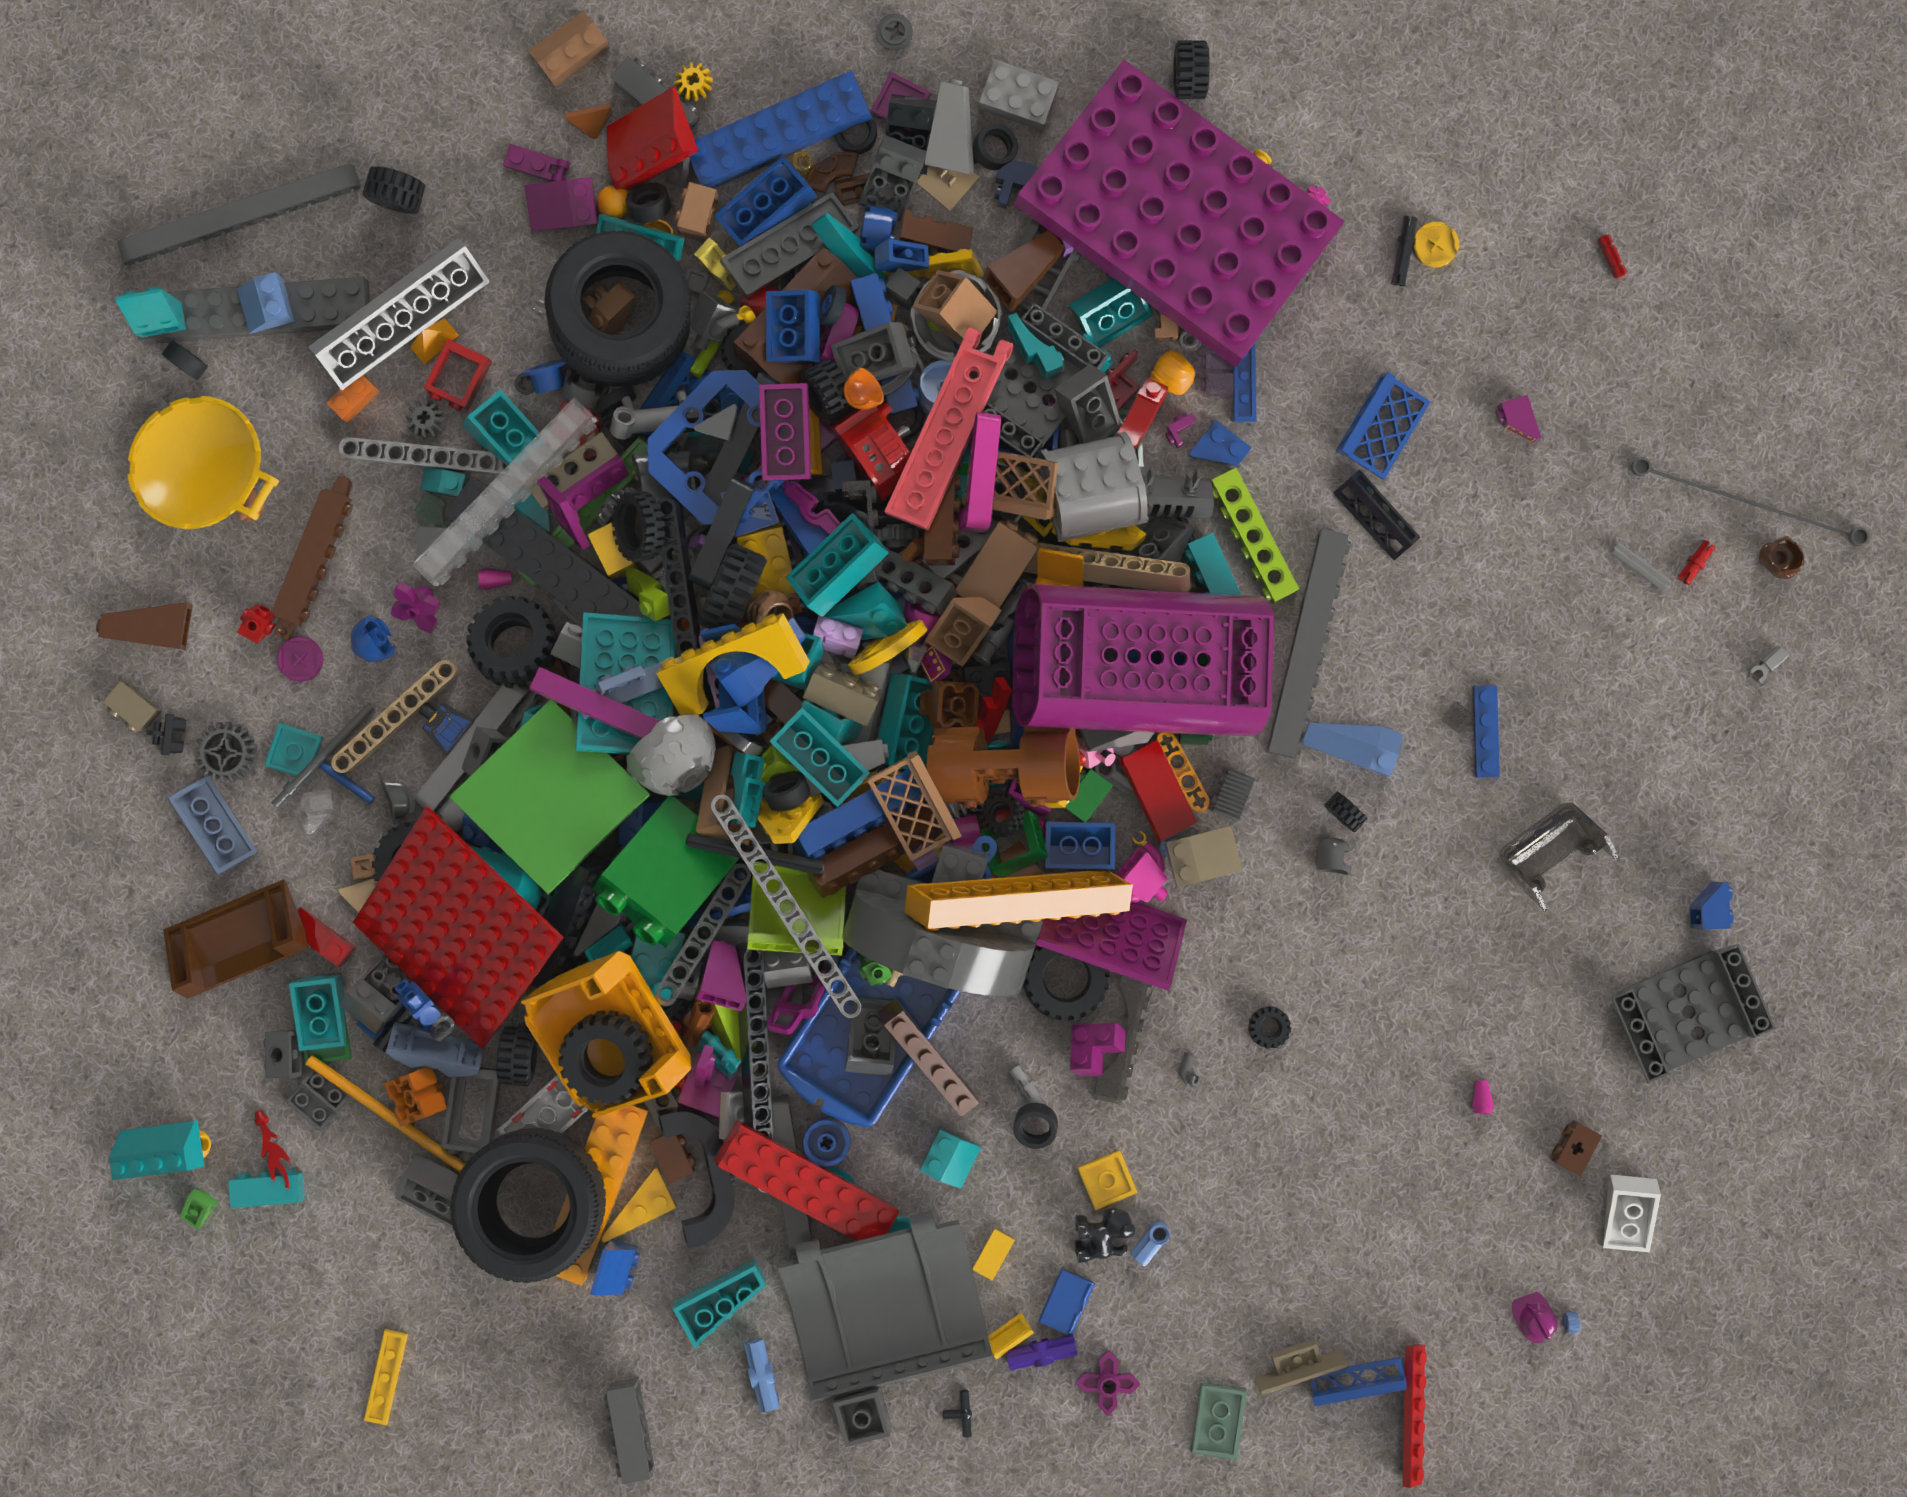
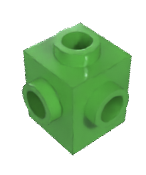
[858,955,892,987]

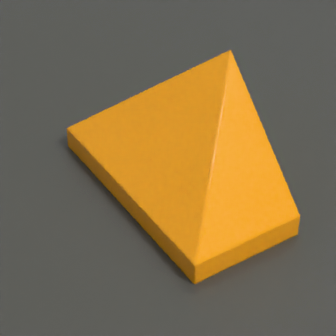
[410,318,460,365]

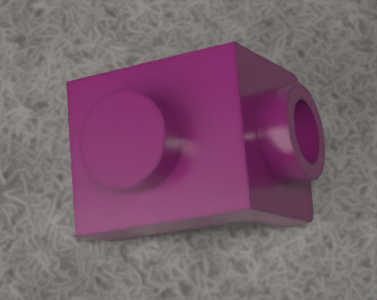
[1165,413,1196,449]

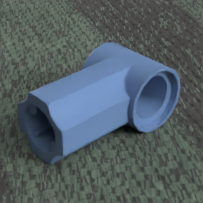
[1130,1220,1170,1266]

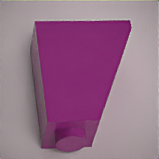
[696,940,747,1011]

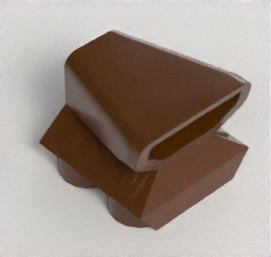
[919,681,979,728]

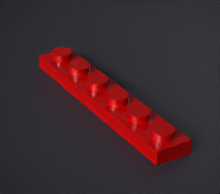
[1402,1344,1427,1488]

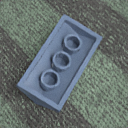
[167,776,258,876]

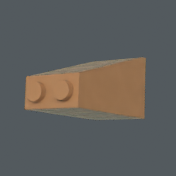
[956,519,1041,609]

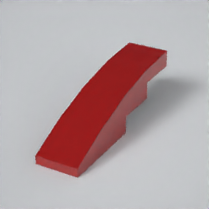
[974,677,1011,745]

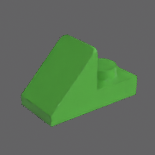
[180,1189,218,1230]

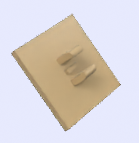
[916,166,979,211]

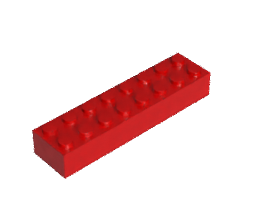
[713,1120,900,1241]

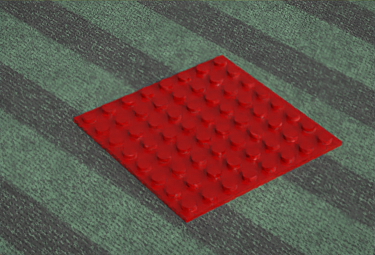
[352,807,564,1049]

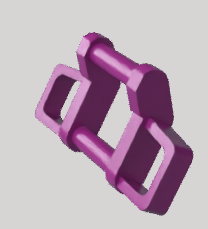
[766,960,828,1035]

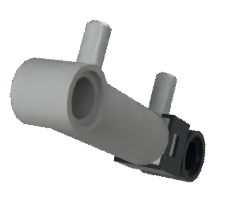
[610,391,721,439]

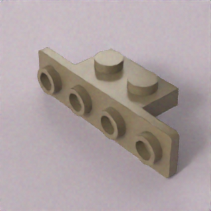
[1255,1339,1348,1395]

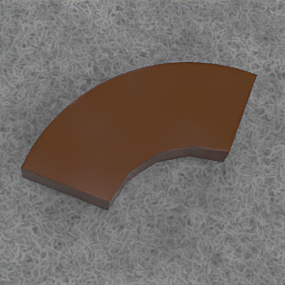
[805,152,859,193]

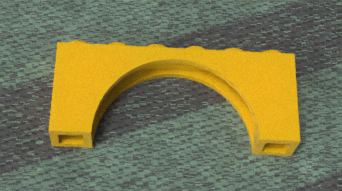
[656,613,810,715]

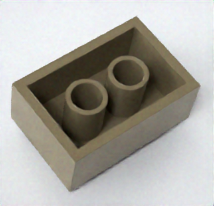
[803,662,883,726]

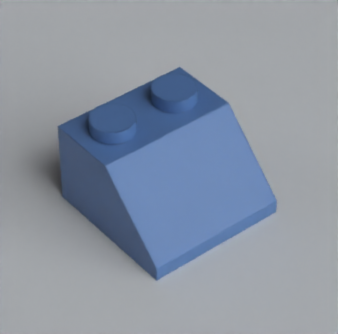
[237,272,295,334]

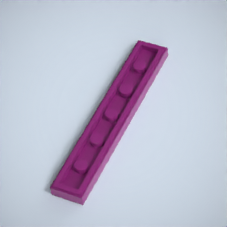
[529,667,660,739]

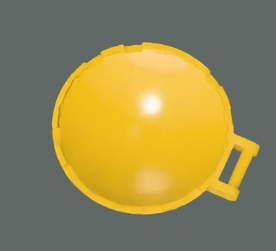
[128,396,279,529]

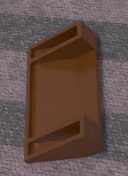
[734,246,860,384]
[163,879,308,999]

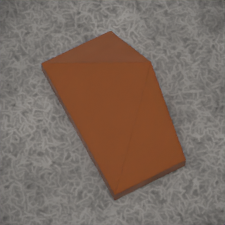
[565,103,613,139]

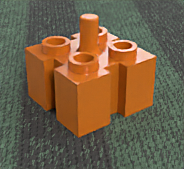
[384,1067,447,1127]

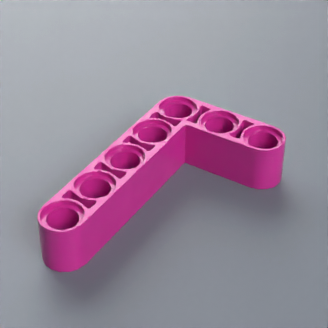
[957,412,1001,533]

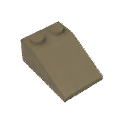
[1164,826,1243,888]

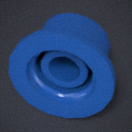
[522,359,566,394]

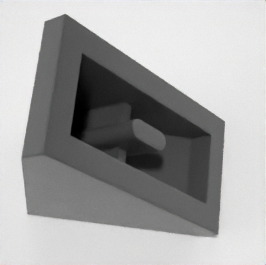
[694,404,739,441]

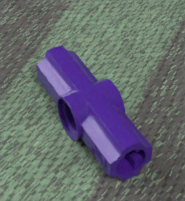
[1006,1335,1078,1371]

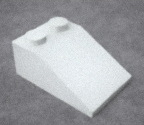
[1603,1175,1661,1252]

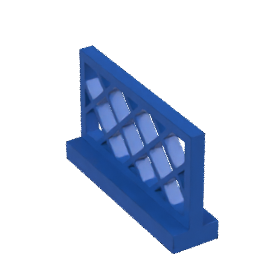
[1335,372,1431,480]

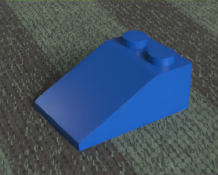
[590,1239,640,1296]

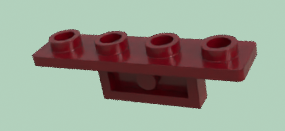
[1106,349,1140,411]

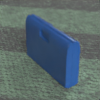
[1038,1268,1095,1336]

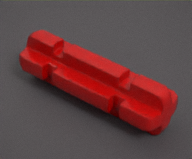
[1598,234,1627,278]

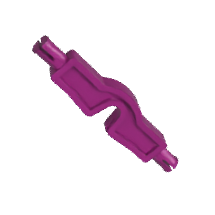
[781,480,841,536]

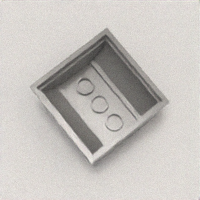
[1034,432,1148,542]

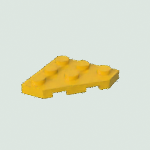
[1052,525,1147,551]
[757,794,824,844]

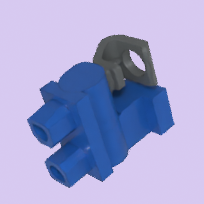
[395,979,455,1041]

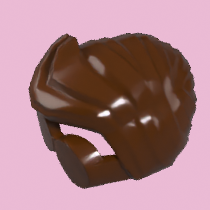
[1759,536,1805,579]

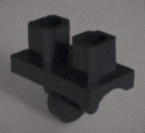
[146,714,186,755]

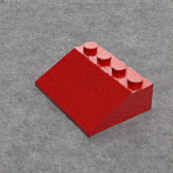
[607,87,699,190]

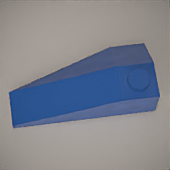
[709,618,806,708]

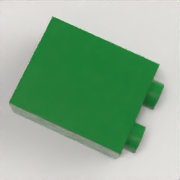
[593,796,739,948]

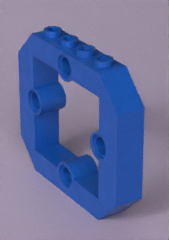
[648,370,785,524]

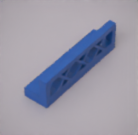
[639,351,709,438]
[1310,1357,1407,1406]

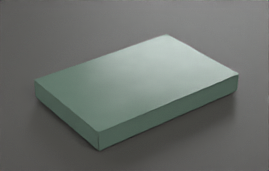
[1191,1383,1247,1460]

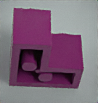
[1070,1023,1126,1076]

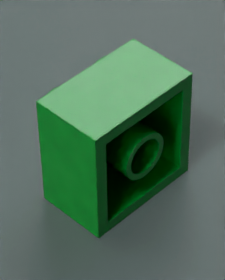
[1064,769,1113,823]

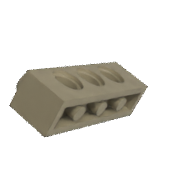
[526,432,620,510]

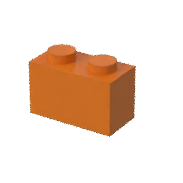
[326,375,380,423]

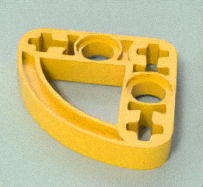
[848,619,928,675]

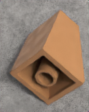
[912,270,997,345]

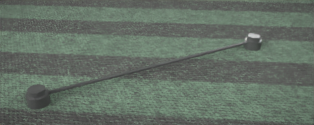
[1631,457,1870,546]

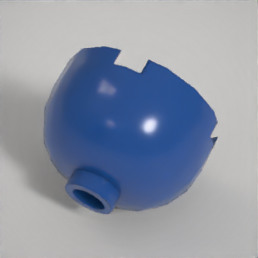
[351,615,396,662]

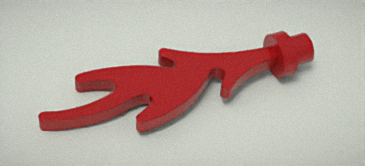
[254,1110,290,1189]

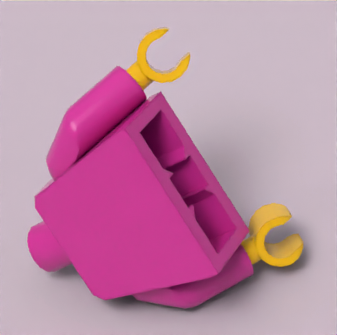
[1116,831,1168,903]

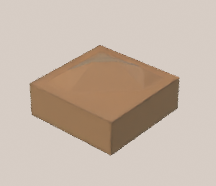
[350,854,376,882]

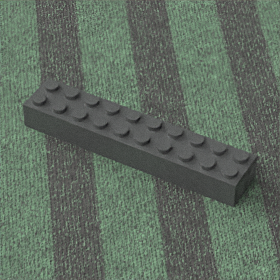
[137,276,370,345]

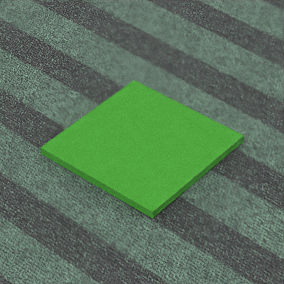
[449,699,650,895]

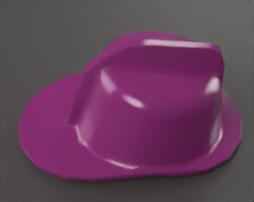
[1512,1292,1558,1343]

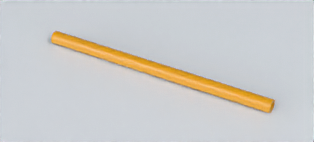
[306,1055,466,1173]

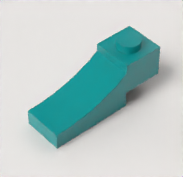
[1006,313,1064,381]
[730,752,765,828]

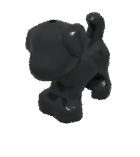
[1075,1206,1135,1263]

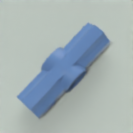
[744,1338,780,1412]

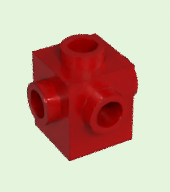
[237,604,275,644]

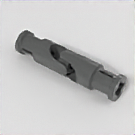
[972,578,1031,666]

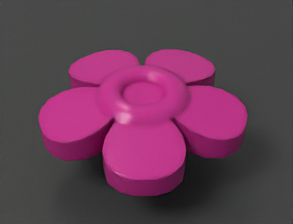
[1307,186,1330,206]

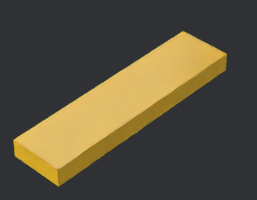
[364,1329,408,1426]

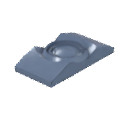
[386,1022,483,1077]

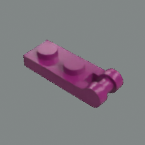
[503,144,571,182]

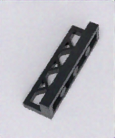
[1333,469,1420,560]

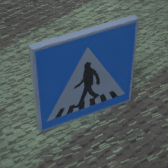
[720,479,779,537]

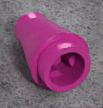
[478,568,512,591]
[1471,1080,1494,1114]

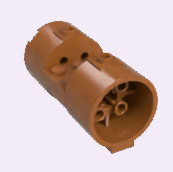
[927,727,1080,808]

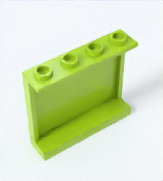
[747,862,846,956]

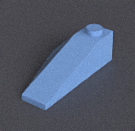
[1303,723,1403,777]

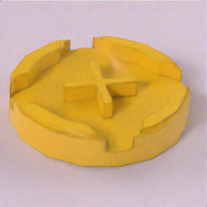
[1413,222,1459,267]

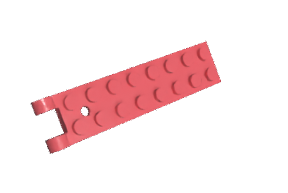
[885,327,1013,530]

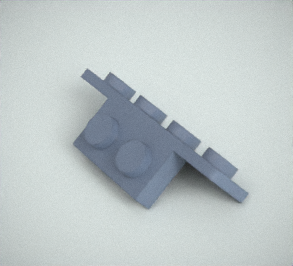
[581,663,664,719]

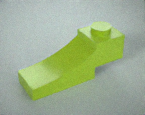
[625,567,670,622]

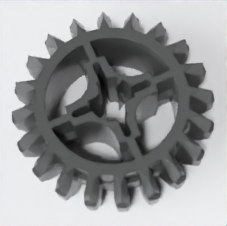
[194,722,258,784]

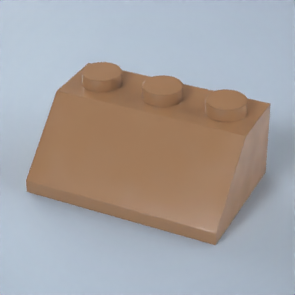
[528,11,610,88]
[925,597,1002,667]

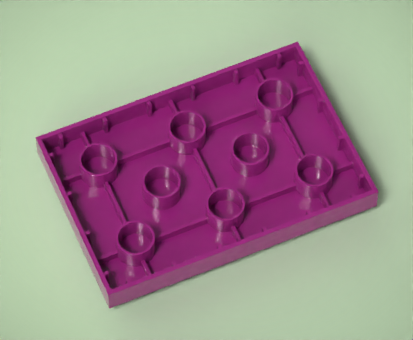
[1014,60,1345,367]

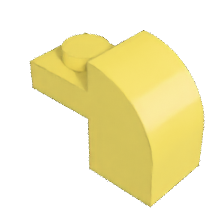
[694,238,736,291]

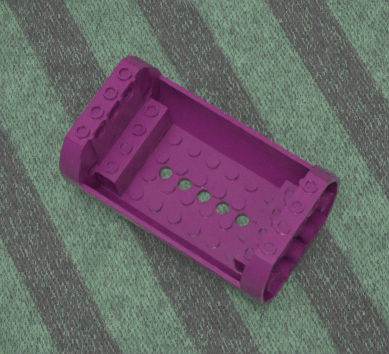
[1012,584,1274,737]

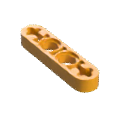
[1156,733,1210,812]

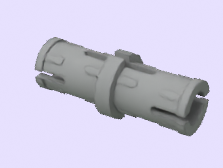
[1008,1063,1045,1104]

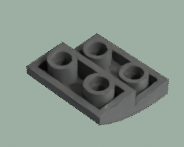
[285,1070,351,1132]

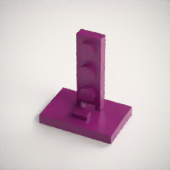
[537,455,629,550]
[677,1045,741,1120]

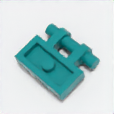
[697,1030,741,1080]

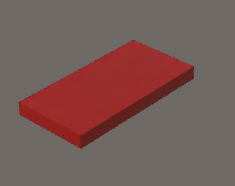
[1119,740,1197,843]

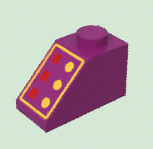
[1496,395,1541,443]
[920,637,953,685]

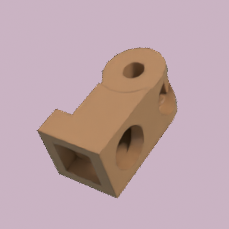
[1154,309,1178,342]

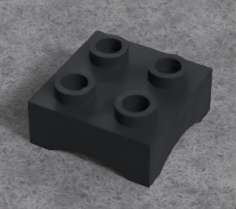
[961,657,1012,710]

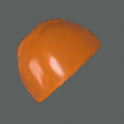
[844,368,884,410]

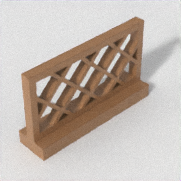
[961,449,1058,520]
[867,751,962,861]

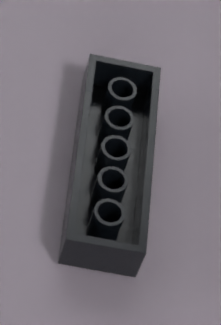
[530,852,612,989]

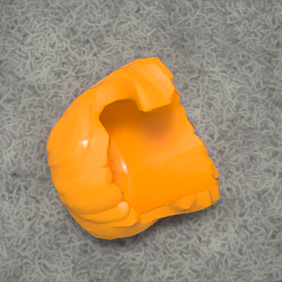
[1149,349,1195,395]

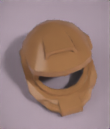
[745,590,794,625]

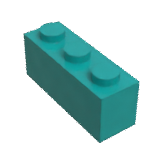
[228,1168,305,1208]

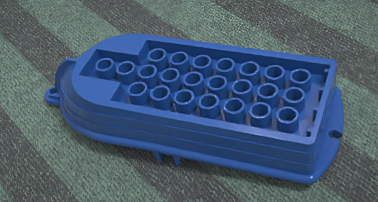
[777,836,997,1127]

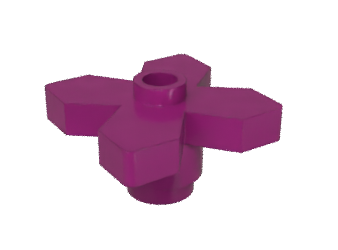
[391,582,441,634]
[1076,1350,1140,1416]

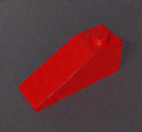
[298,907,356,967]

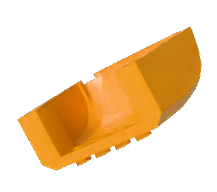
[521,951,691,1118]

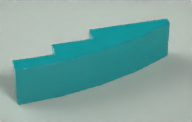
[811,213,888,285]

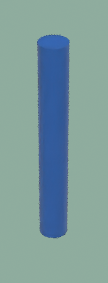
[319,761,375,805]

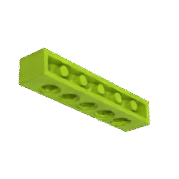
[1211,468,1299,604]

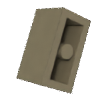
[103,681,162,732]

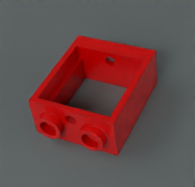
[424,338,492,412]

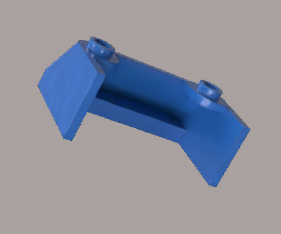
[700,624,766,734]

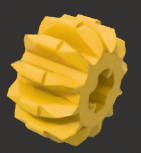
[674,62,713,102]

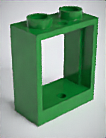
[980,810,1049,878]

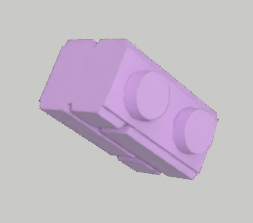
[812,615,863,659]

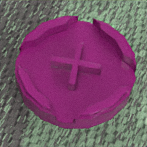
[277,636,324,682]

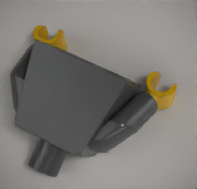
[690,290,756,350]

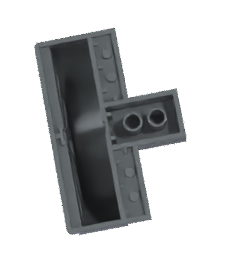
[842,841,1043,996]

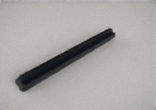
[686,833,824,875]

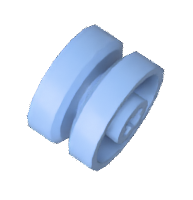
[917,360,953,415]

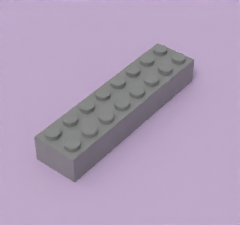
[308,239,490,390]

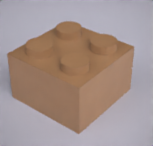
[675,182,720,242]

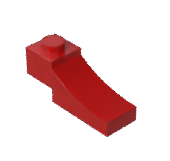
[1115,378,1168,450]

